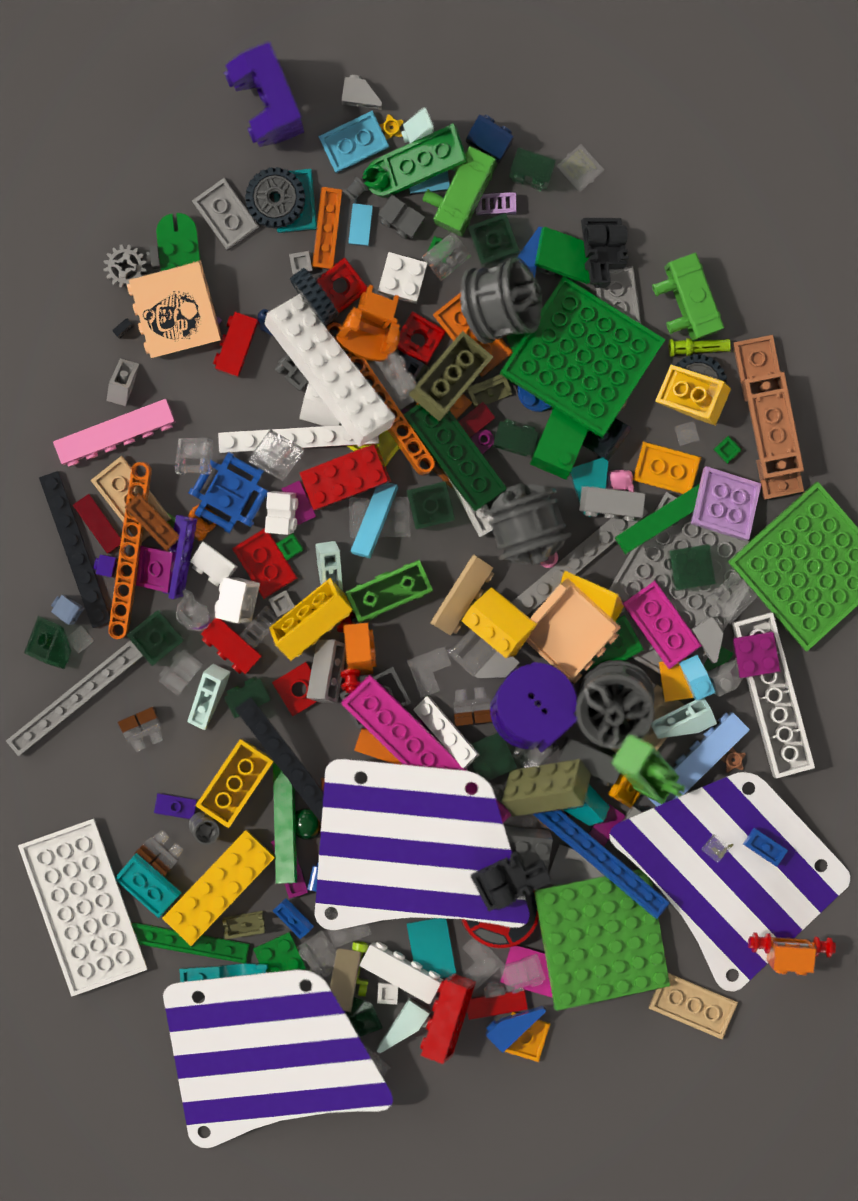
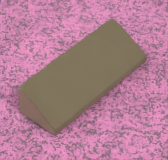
[330,948,362,1012]

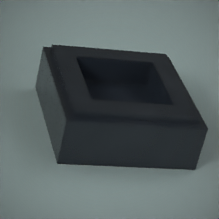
[112,318,134,338]

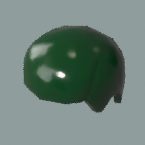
[295,809,321,840]

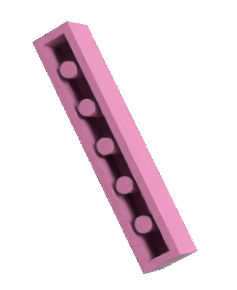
[53,399,176,467]

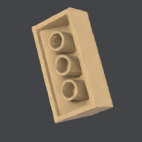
[430,555,494,636]

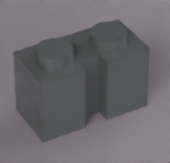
[378,195,425,240]

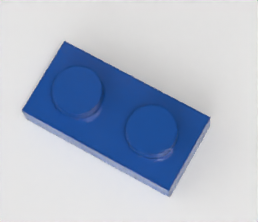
[743,828,788,867]
[273,898,314,939]

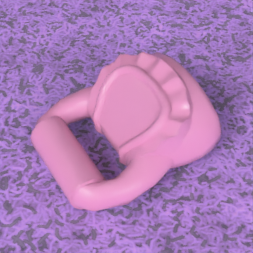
[606,470,634,492]

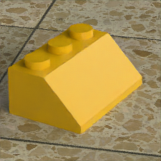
[560,571,624,622]
[462,587,537,658]

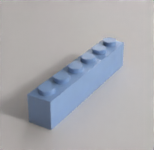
[647,712,750,807]

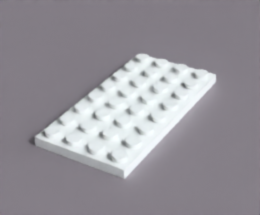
[18,818,148,996]

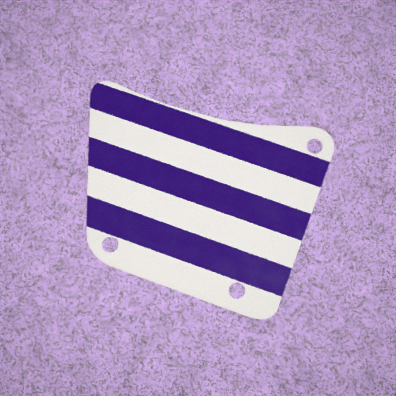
[315,760,529,930]
[610,772,850,991]
[163,970,393,1148]

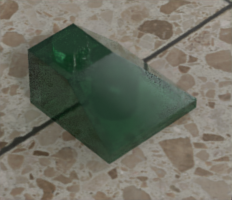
[24,616,72,669]
[343,997,383,1037]

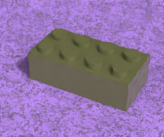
[409,331,493,421]
[502,759,591,817]

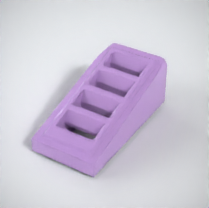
[476,192,516,215]

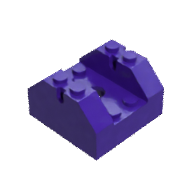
[224,42,305,147]

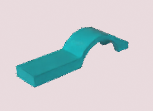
[179,963,268,983]

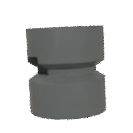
[189,812,220,845]

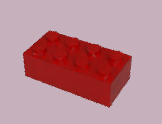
[299,444,391,510]
[420,973,476,1064]

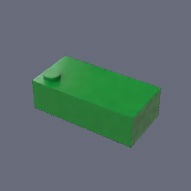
[530,408,588,480]

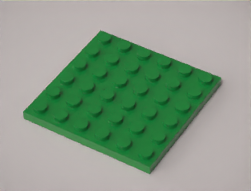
[500,276,665,438]

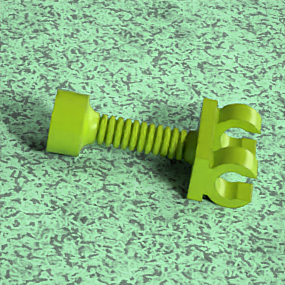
[352,941,369,997]

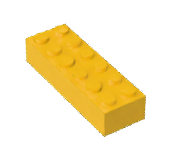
[162,830,275,946]

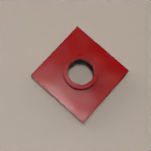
[316,257,367,313]
[397,311,446,365]
[272,662,317,717]

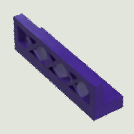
[163,514,197,599]

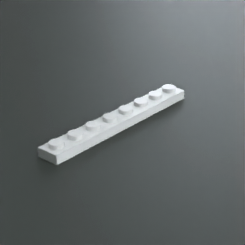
[218,425,379,453]

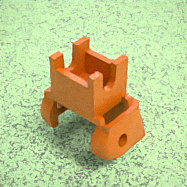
[335,285,400,362]

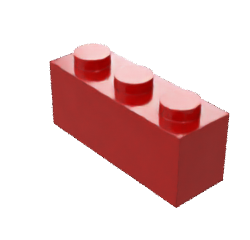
[213,312,258,378]
[201,617,262,674]

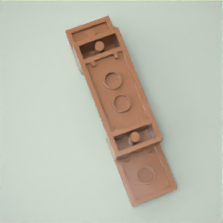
[733,335,804,500]

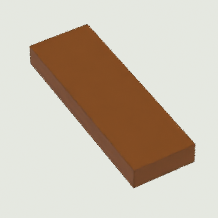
[125,493,179,551]

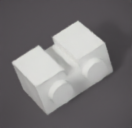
[265,491,298,535]

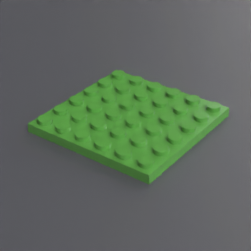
[728,482,858,651]
[534,869,670,1010]

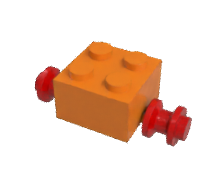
[337,611,377,693]
[748,932,836,975]

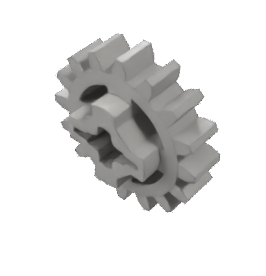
[103,245,147,289]

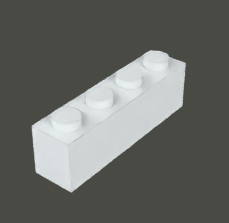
[359,941,443,1004]

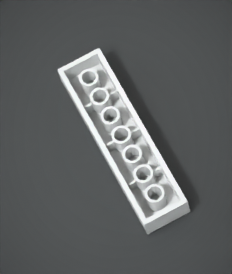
[264,294,395,447]
[731,612,815,778]

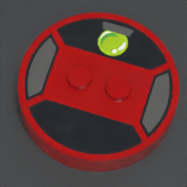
[461,890,539,948]

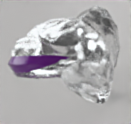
[176,589,210,631]

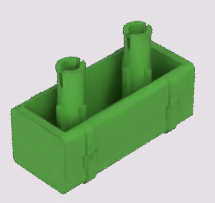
[422,146,497,237]
[652,253,724,341]
[346,560,433,623]
[612,735,685,804]

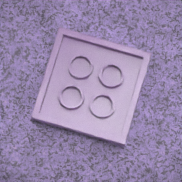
[691,466,761,541]

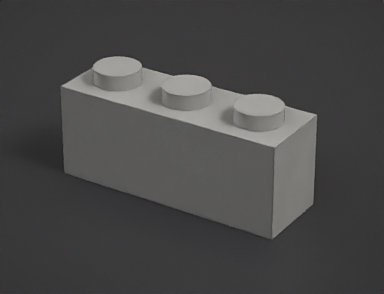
[579,487,645,521]
[307,639,346,703]

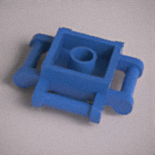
[188,452,269,534]

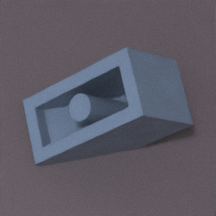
[51,595,85,625]

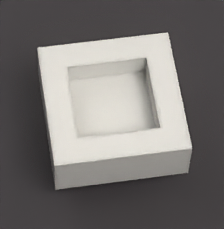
[377,982,398,1004]

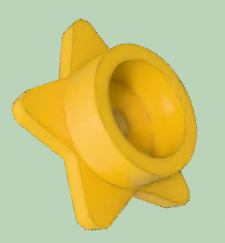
[379,114,403,140]

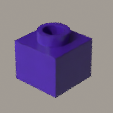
[94,554,118,578]

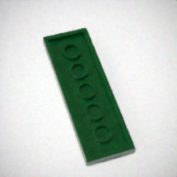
[404,404,507,513]

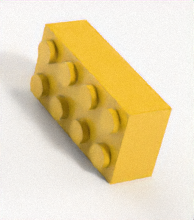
[269,578,352,661]
[195,738,274,828]

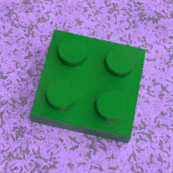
[253,931,306,973]

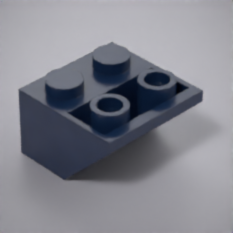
[466,114,514,163]

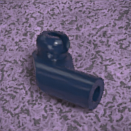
[257,309,273,336]

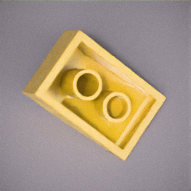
[656,365,731,426]

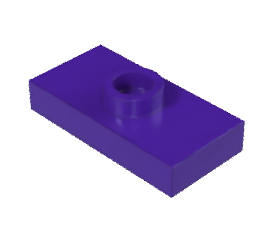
[154,793,197,819]

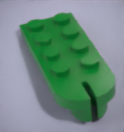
[362,124,467,198]
[156,213,200,271]

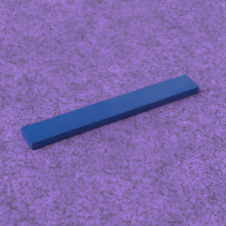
[533,809,670,919]

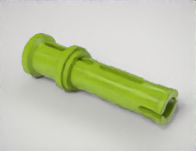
[669,338,731,357]

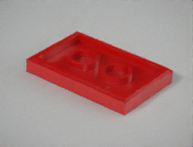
[232,528,297,599]

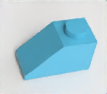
[679,655,715,700]

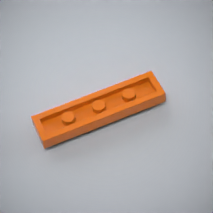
[312,187,342,269]

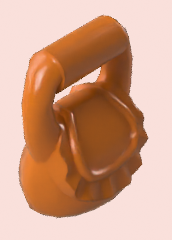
[188,504,218,541]

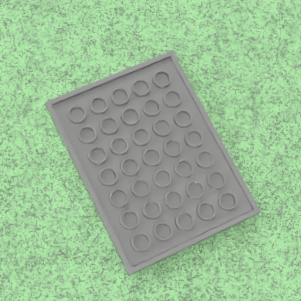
[608,492,750,674]

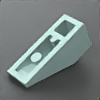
[401,108,433,143]
[315,541,343,591]
[187,664,230,730]
[651,698,717,739]
[377,998,430,1053]

